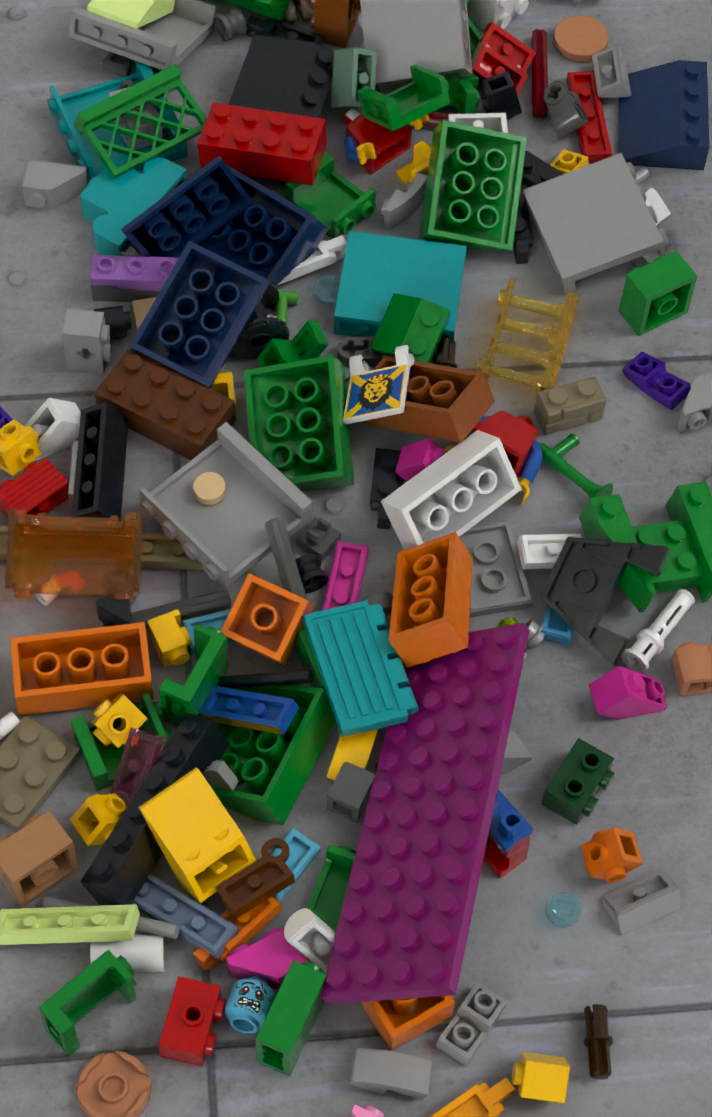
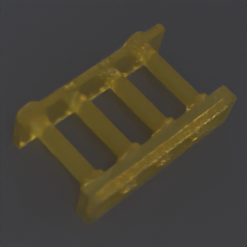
[476,279,580,392]

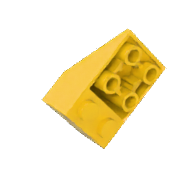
[138,768,257,903]

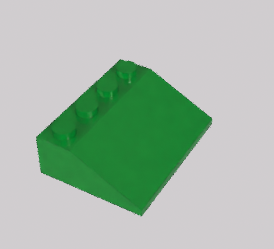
[419,120,527,252]
[244,354,354,491]
[210,684,336,825]

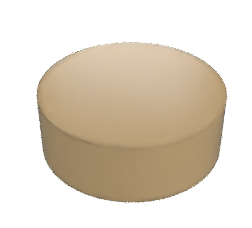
[193,472,226,505]

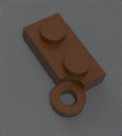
[215,838,295,919]

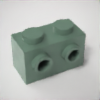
[331,47,377,111]

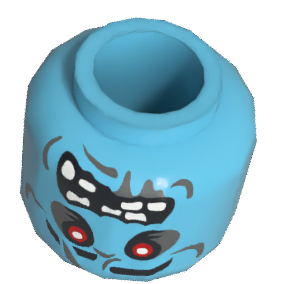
[224,976,276,1034]

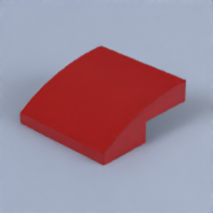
[472,22,536,96]

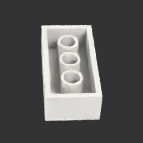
[381,430,522,550]

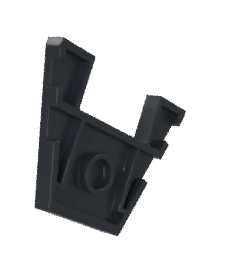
[540,537,671,666]

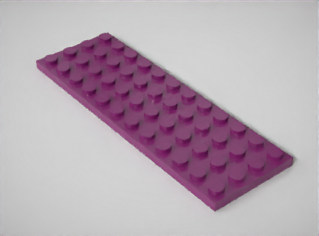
[320,622,530,1005]

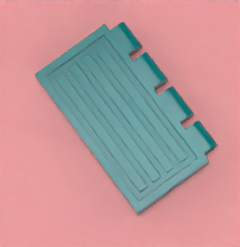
[303,600,419,737]

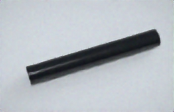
[219,670,314,689]

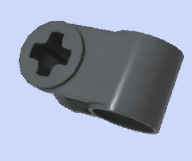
[544,81,588,138]

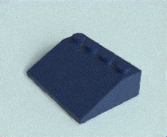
[618,60,709,170]
[121,156,254,258]
[197,165,329,286]
[129,241,270,389]

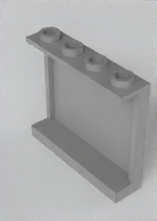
[69,0,216,70]
[358,0,473,92]
[523,153,668,296]
[139,422,313,588]

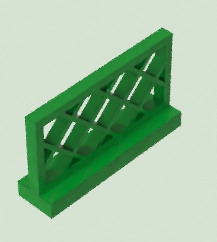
[74,64,207,179]

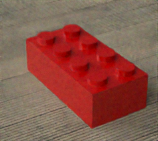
[197,102,327,186]

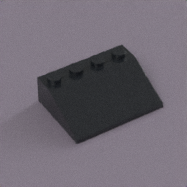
[228,35,334,118]

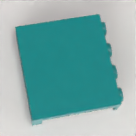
[47,61,188,181]
[333,231,467,347]

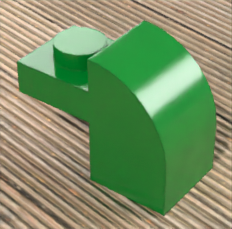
[442,73,480,114]
[257,320,329,367]

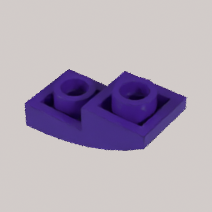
[622,351,691,410]

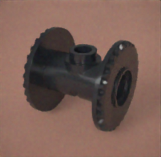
[232,282,290,360]

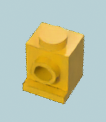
[147,609,191,668]

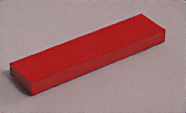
[566,71,613,164]

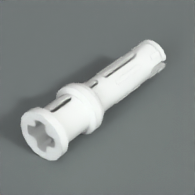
[621,589,695,673]

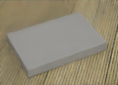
[459,520,533,618]

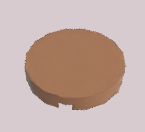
[553,15,609,62]
[77,1051,151,1117]

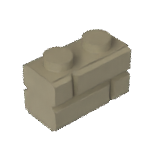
[534,376,606,435]

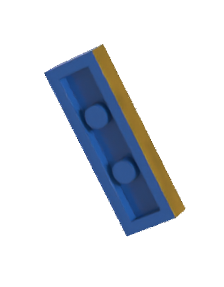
[199,686,299,735]

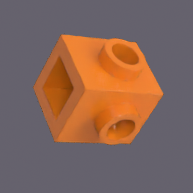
[581,828,644,883]

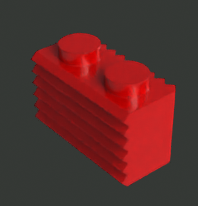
[0,457,69,527]

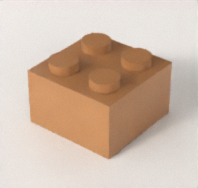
[0,810,79,908]

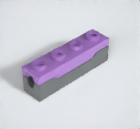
[90,255,179,302]

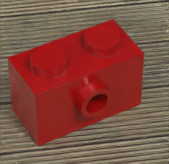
[158,976,226,1067]

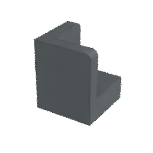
[327,762,376,823]

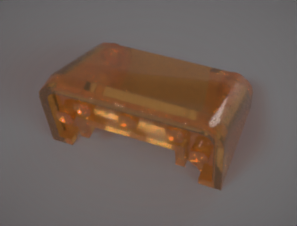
[5,509,146,602]

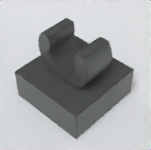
[296,516,341,561]

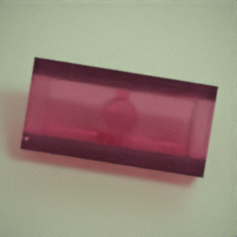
[111,727,166,801]

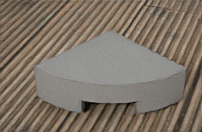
[203,760,238,791]

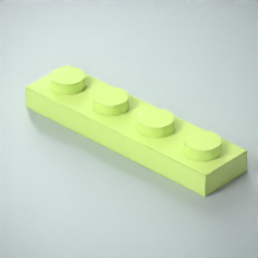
[0,904,140,945]

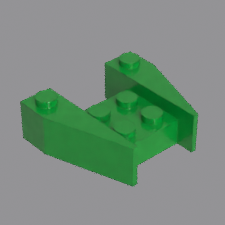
[579,482,712,613]

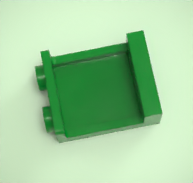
[357,64,450,131]
[285,152,376,239]
[159,624,229,726]
[71,692,173,791]
[304,845,356,932]
[39,949,137,1057]

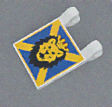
[343,345,415,425]

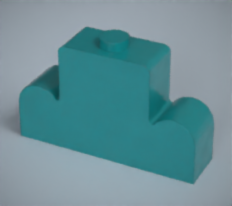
[80,157,187,256]

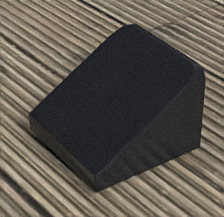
[96,599,132,626]

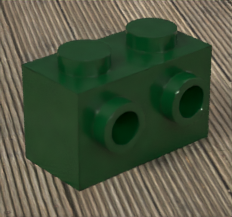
[541,738,615,825]

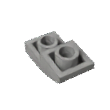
[381,172,427,230]
[435,982,508,1067]
[349,1048,432,1100]

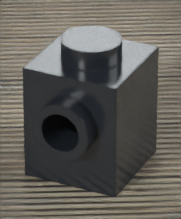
[481,71,522,120]

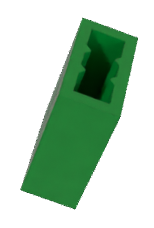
[256,960,327,1076]

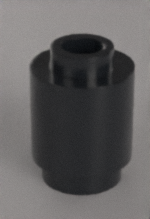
[94,306,132,338]

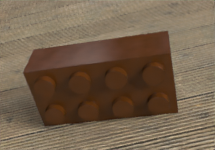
[94,348,236,460]

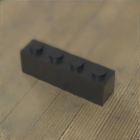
[71,402,129,531]

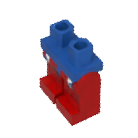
[483,789,534,879]

